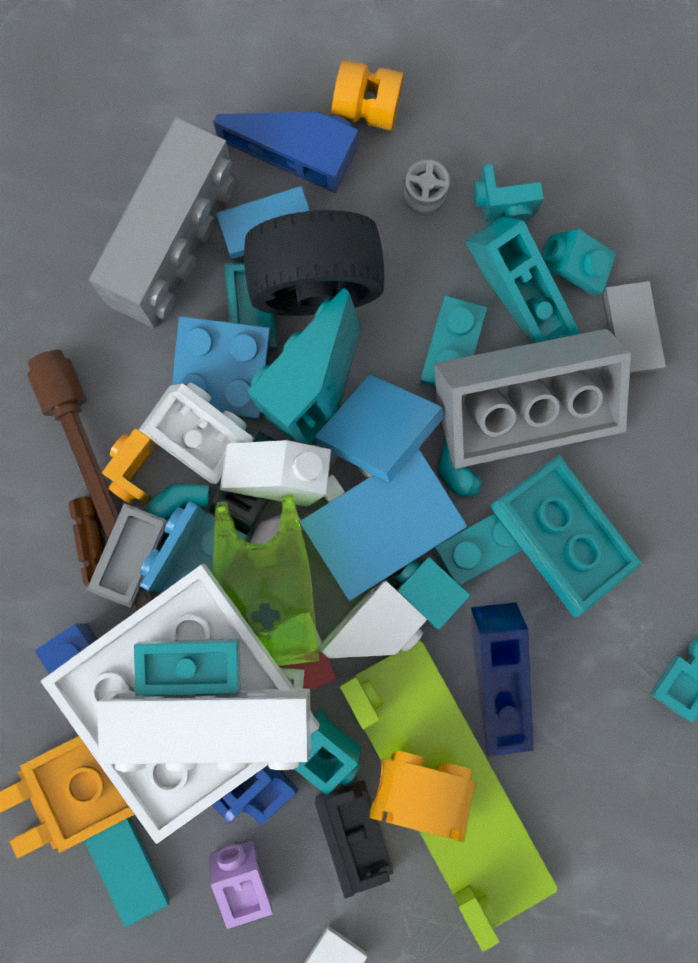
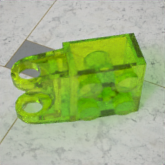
[213,494,320,666]

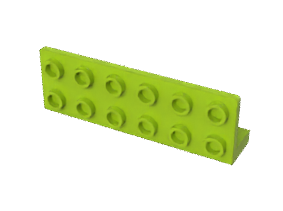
[340,640,557,952]

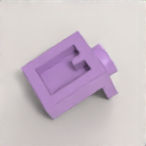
[209,841,273,929]

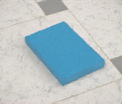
[299,449,467,601]

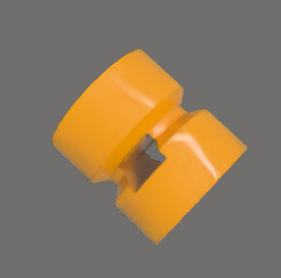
[331,59,404,131]

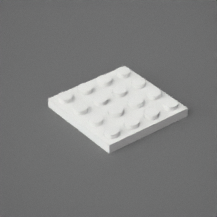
[40,563,320,844]

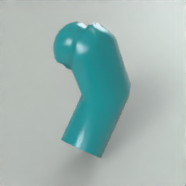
[438,438,482,497]
[146,483,211,521]

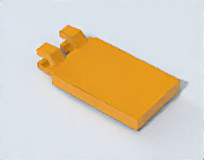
[0,736,134,859]

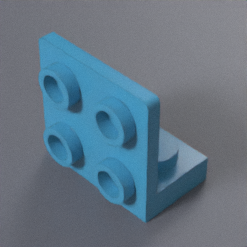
[140,501,248,593]

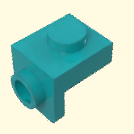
[473,164,544,222]
[541,229,617,295]

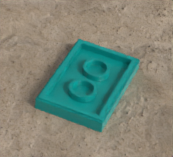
[490,454,642,618]

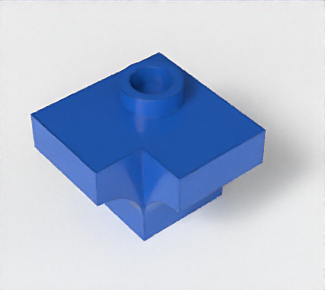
[212,765,299,826]

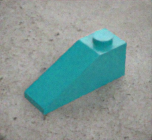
[465,216,581,344]

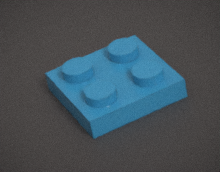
[172,316,271,418]

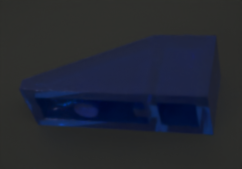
[471,602,534,756]

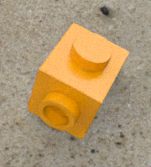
[102,428,157,504]

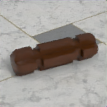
[68,496,104,586]

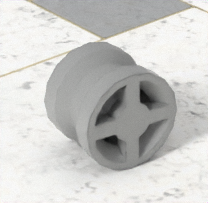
[403,160,450,215]

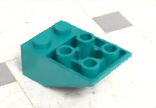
[247,288,362,446]

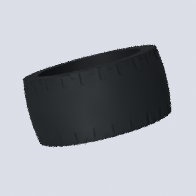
[244,210,385,316]

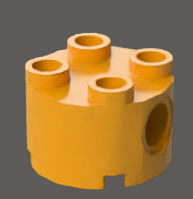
[369,751,476,842]

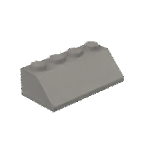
[434,329,631,469]

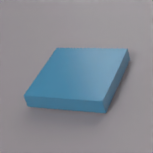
[315,374,444,483]

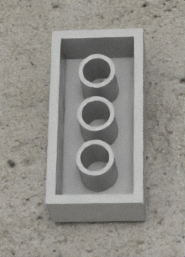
[89,117,237,329]

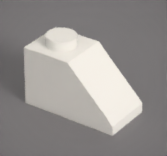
[220,440,331,507]
[316,581,427,658]

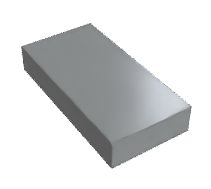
[603,281,666,375]
[87,503,168,608]

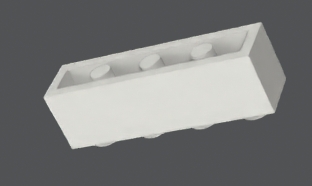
[97,689,311,772]

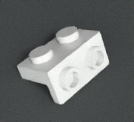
[139,383,255,484]

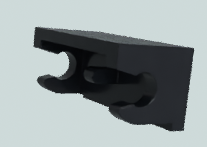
[315,780,394,899]

